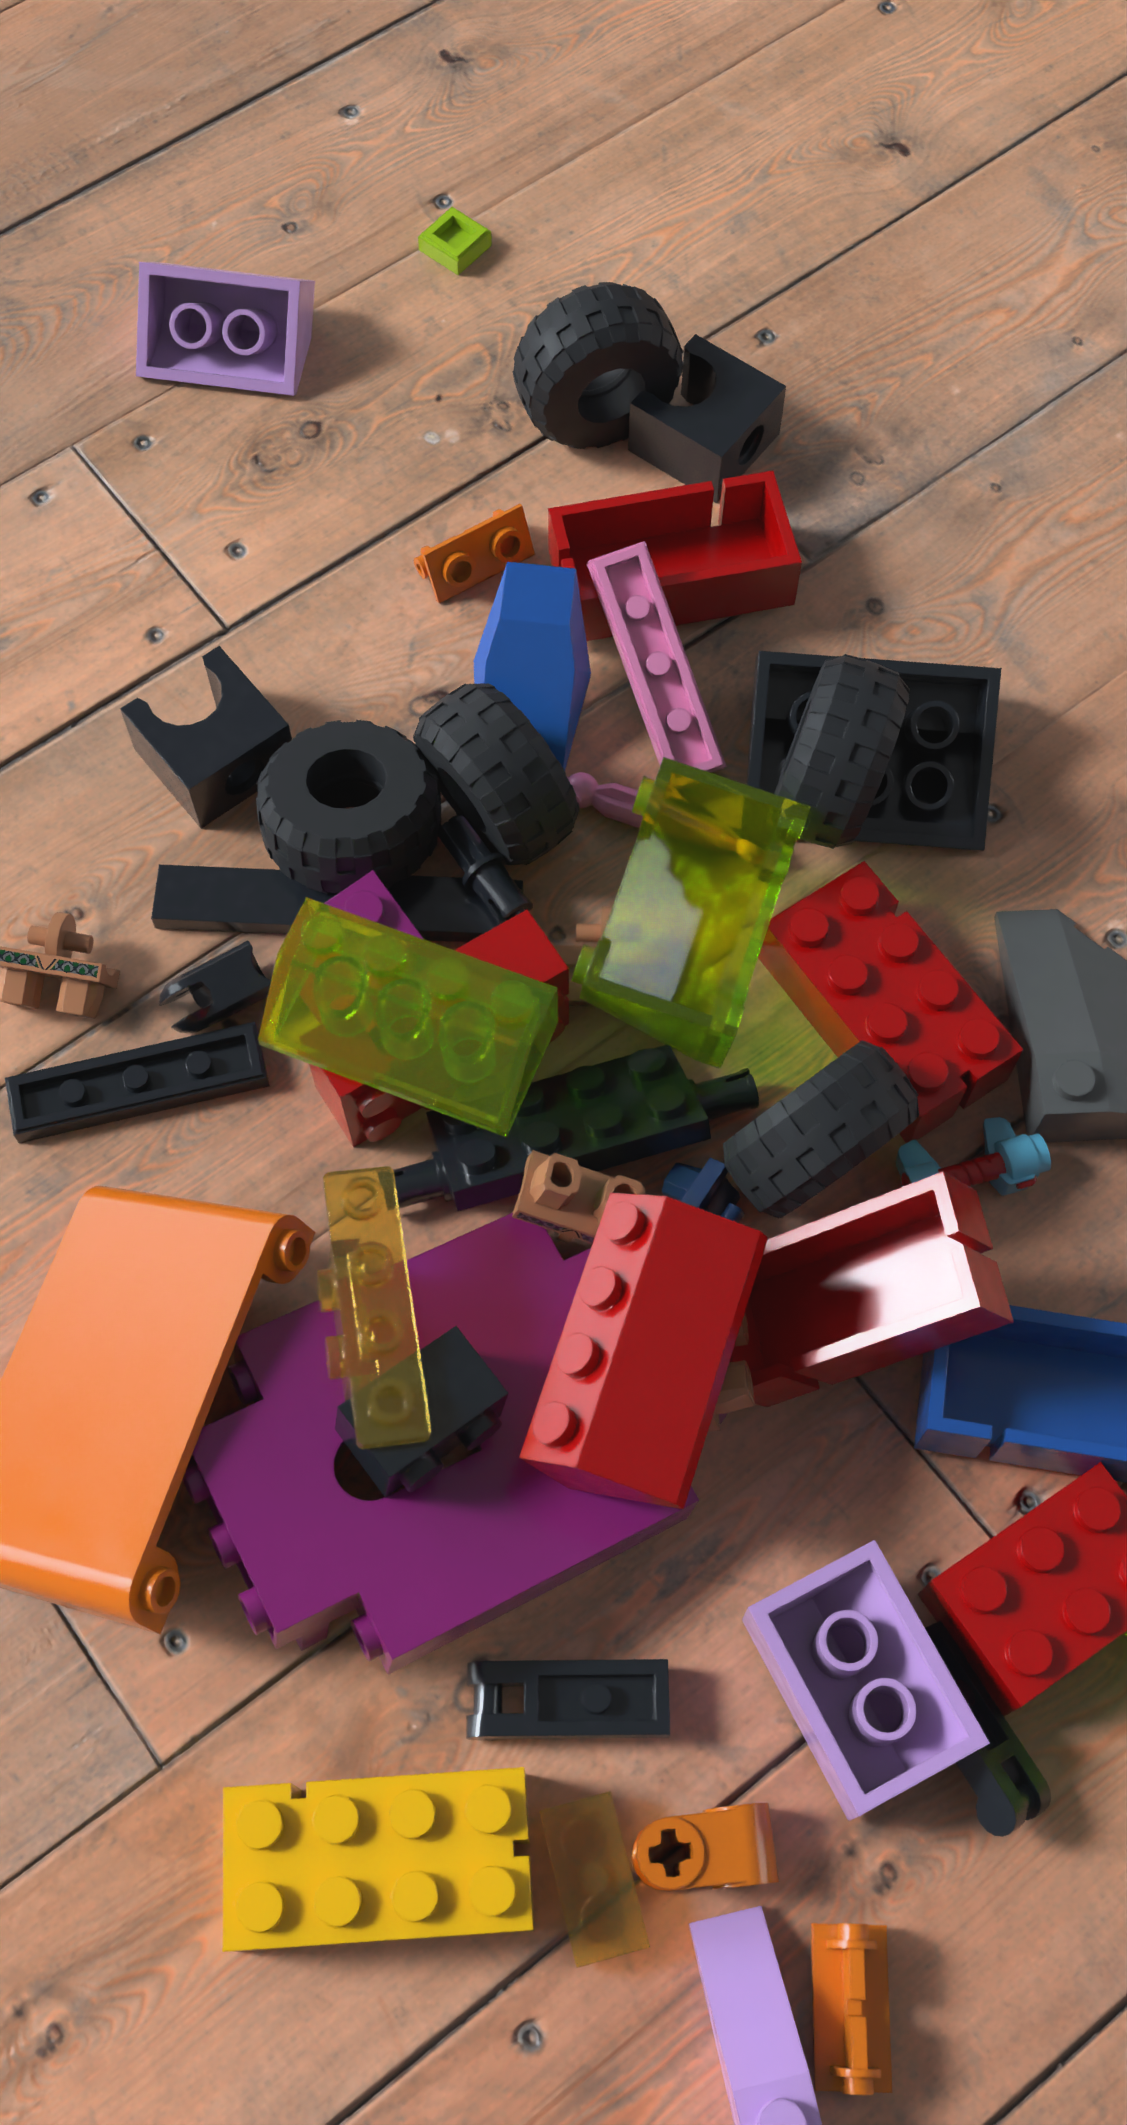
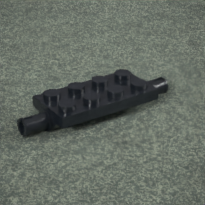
[376,1044,759,1214]

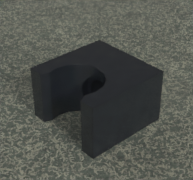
[628,334,786,503]
[120,646,292,829]

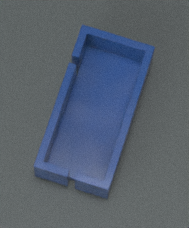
[914,1305,1127,1483]

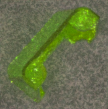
[571,757,811,1069]

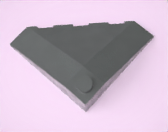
[994,909,1127,1143]

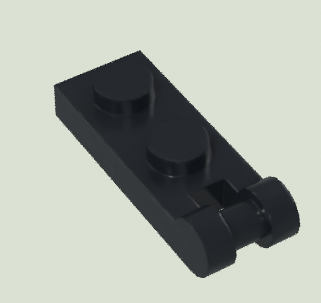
[925,1620,1051,1837]
[466,1659,670,1741]

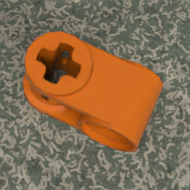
[631,1803,779,1891]

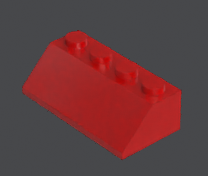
[519,1193,768,1510]

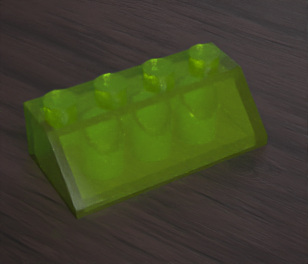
[258,897,558,1137]

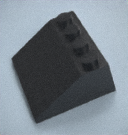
[743,651,1002,851]

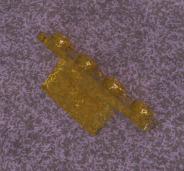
[317,1166,431,1449]

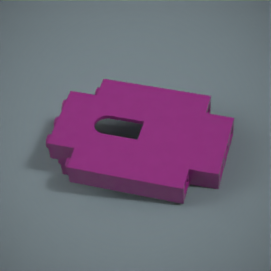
[182,1213,728,1675]

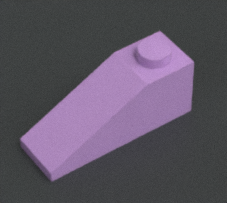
[688,1906,822,2125]

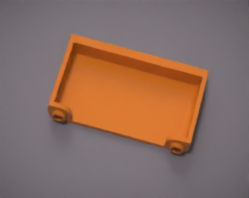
[0,1186,316,1635]

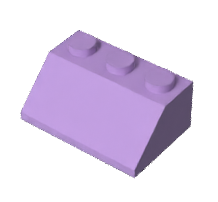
[136,262,315,396]
[742,1540,990,1821]

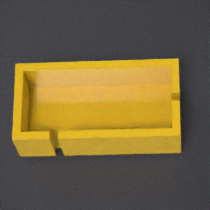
[222,1767,534,1952]

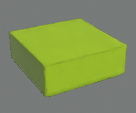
[418,207,492,275]

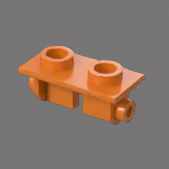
[414,504,535,604]
[811,1923,893,2095]

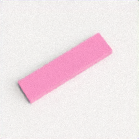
[587,541,727,789]

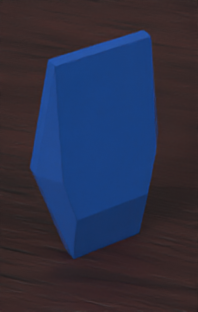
[473,562,591,771]

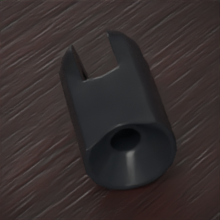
[159,940,276,1034]

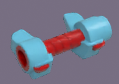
[895,1117,1051,1196]

